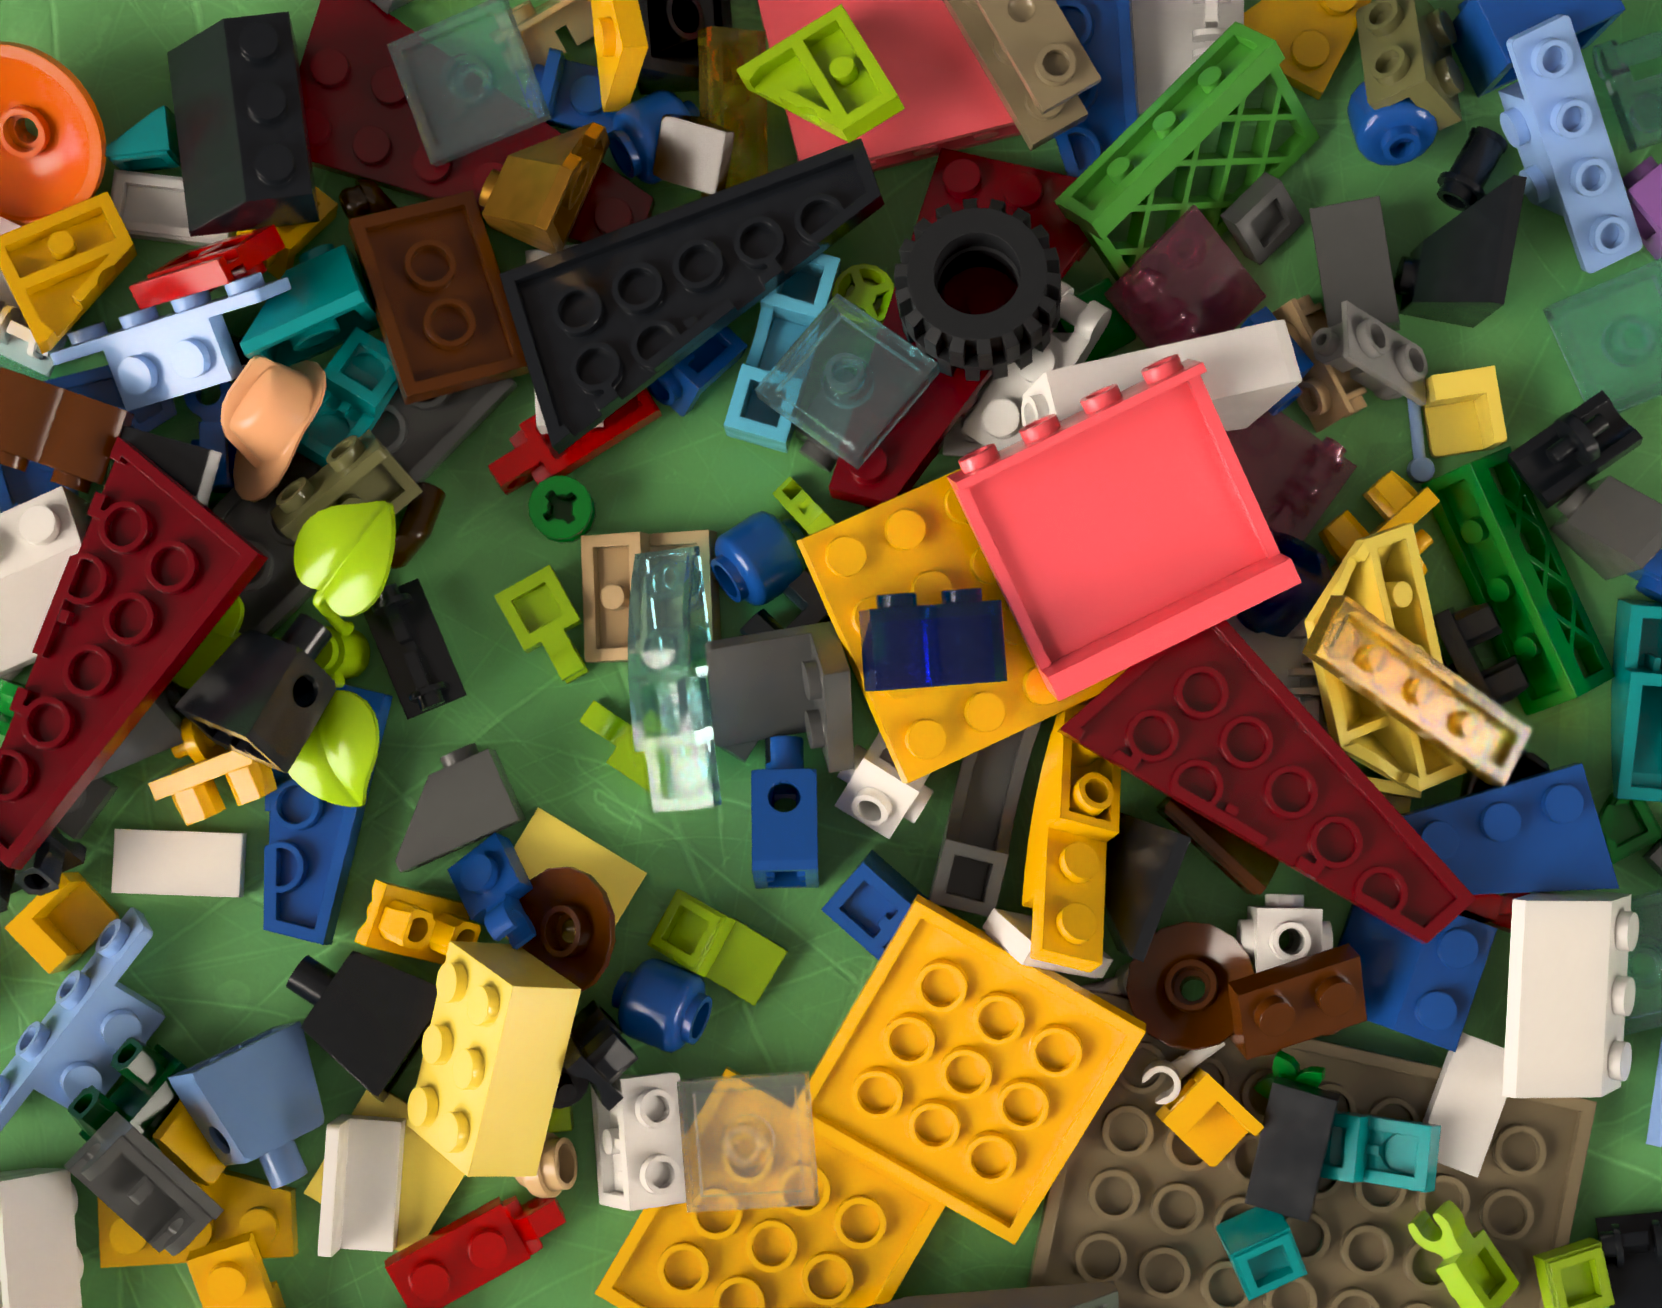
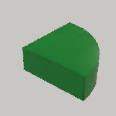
[1598,792,1662,865]

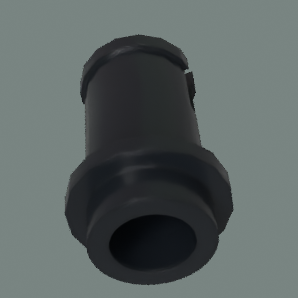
[1437,126,1508,212]

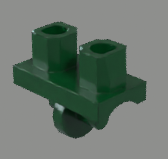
[68,1037,187,1142]

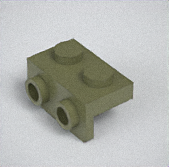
[1356,0,1464,131]
[270,429,423,543]

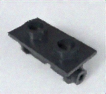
[363,578,467,720]

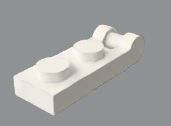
[961,281,1112,451]

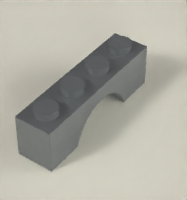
[928,722,1041,917]

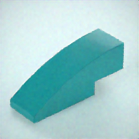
[1611,599,1662,802]

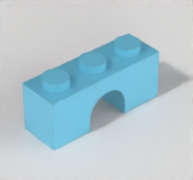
[724,253,841,453]

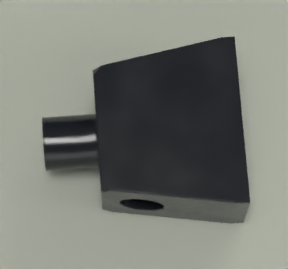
[175,613,336,774]
[286,951,437,1102]

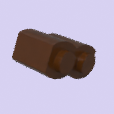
[0,367,134,494]

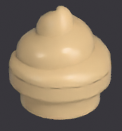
[515,1132,578,1198]

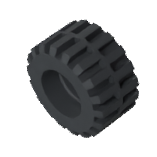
[894,198,1061,381]

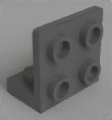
[705,621,855,773]

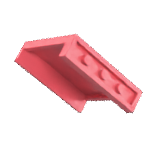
[757,0,1021,172]
[947,354,1302,701]

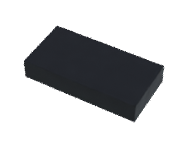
[1245,1076,1341,1222]

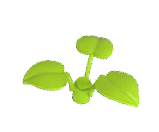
[172,501,396,807]

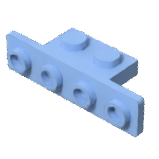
[1498,14,1643,274]
[50,272,292,411]
[0,907,166,1132]

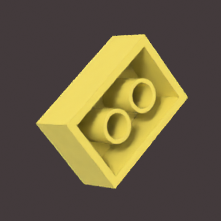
[407,941,581,1177]

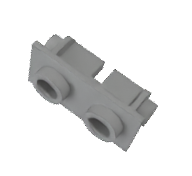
[1311,300,1428,406]

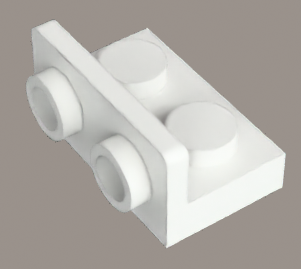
[591,1072,689,1211]

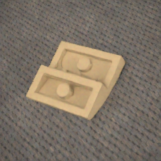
[581,530,721,663]

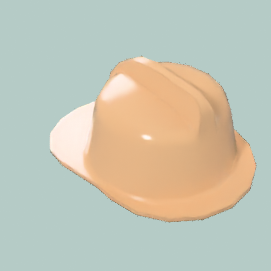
[220,355,327,502]

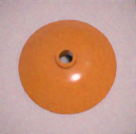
[0,41,106,226]

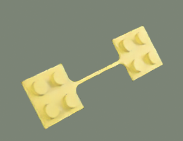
[304,807,647,1251]

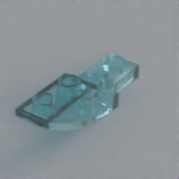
[628,546,722,813]

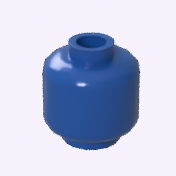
[1347,81,1438,166]
[608,89,702,184]
[710,511,806,606]
[612,958,712,1053]

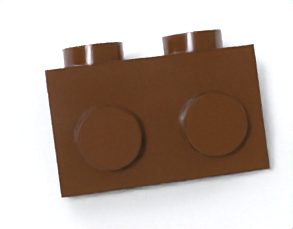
[1227,943,1367,1060]

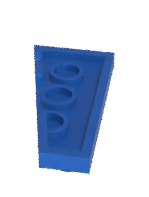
[1055,0,1139,213]
[263,685,393,945]
[1401,763,1619,895]

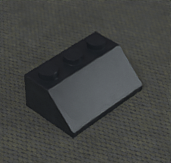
[167,12,320,237]

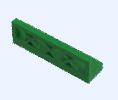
[1421,446,1616,717]

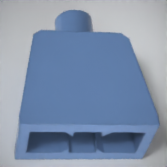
[168,1021,325,1189]

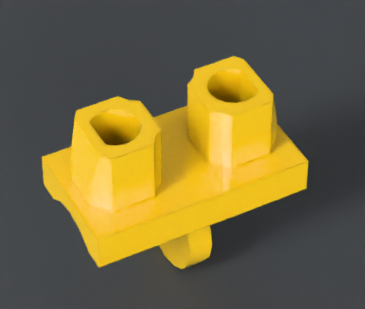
[1318,470,1440,576]
[148,717,277,826]
[354,879,481,965]

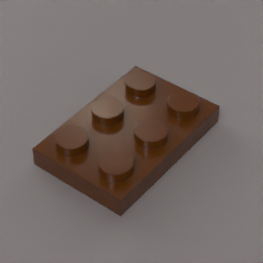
[348,190,529,405]

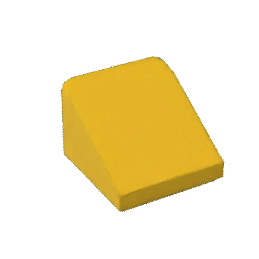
[152,1100,228,1186]

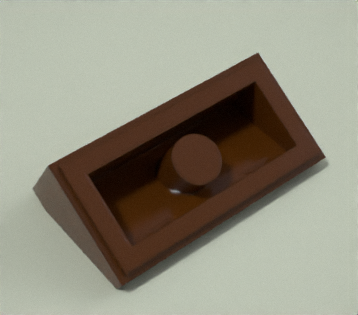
[1157,796,1279,895]

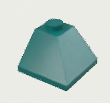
[240,244,380,367]

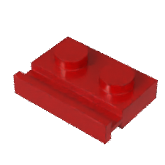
[129,224,285,310]

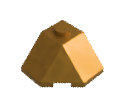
[479,122,610,254]

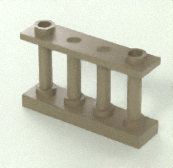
[942,0,1101,151]

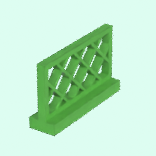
[1054,21,1320,313]

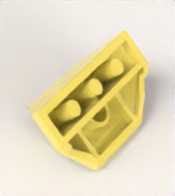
[1304,523,1467,792]

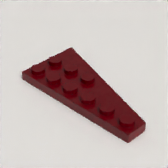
[300,0,655,244]
[829,148,1092,508]
[0,436,268,870]
[1057,620,1476,944]

